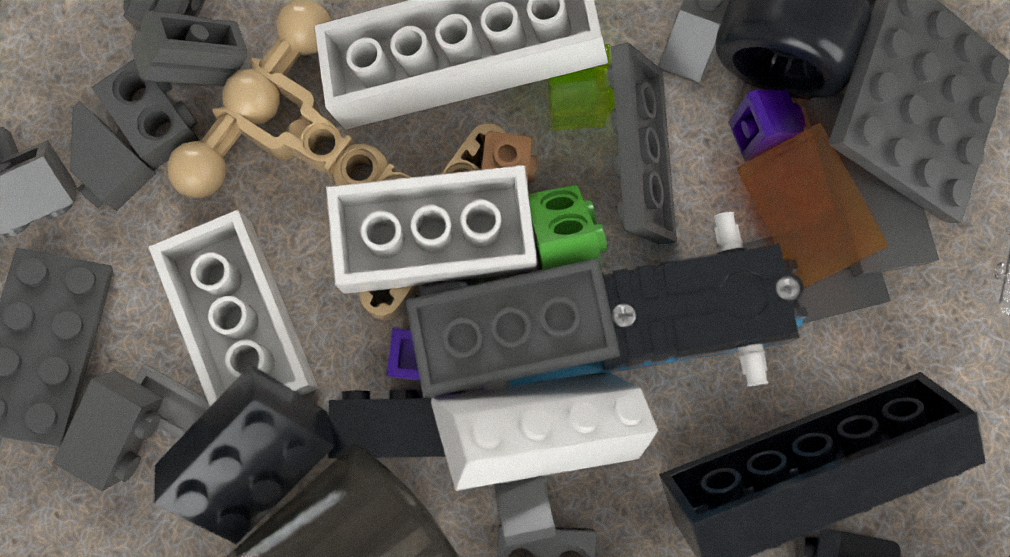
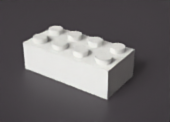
[326,165,537,294]
[148,210,319,406]

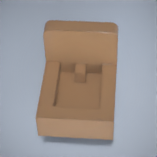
[481,131,538,183]

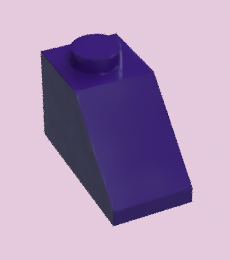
[728,90,805,162]

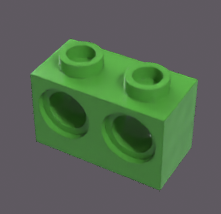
[528,184,607,271]

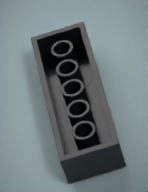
[659,372,986,557]

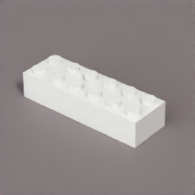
[315,0,608,130]

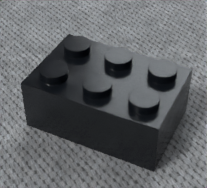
[154,364,335,545]

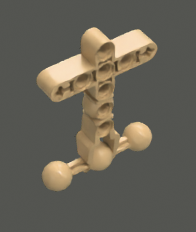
[167,0,506,320]

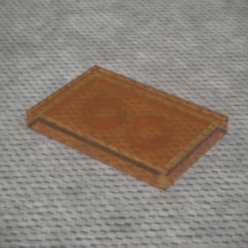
[736,122,889,289]

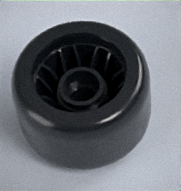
[715,0,871,99]

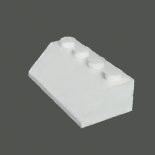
[431,373,658,490]

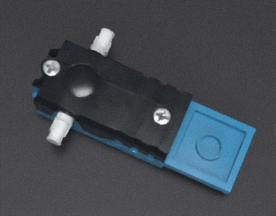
[509,212,808,387]

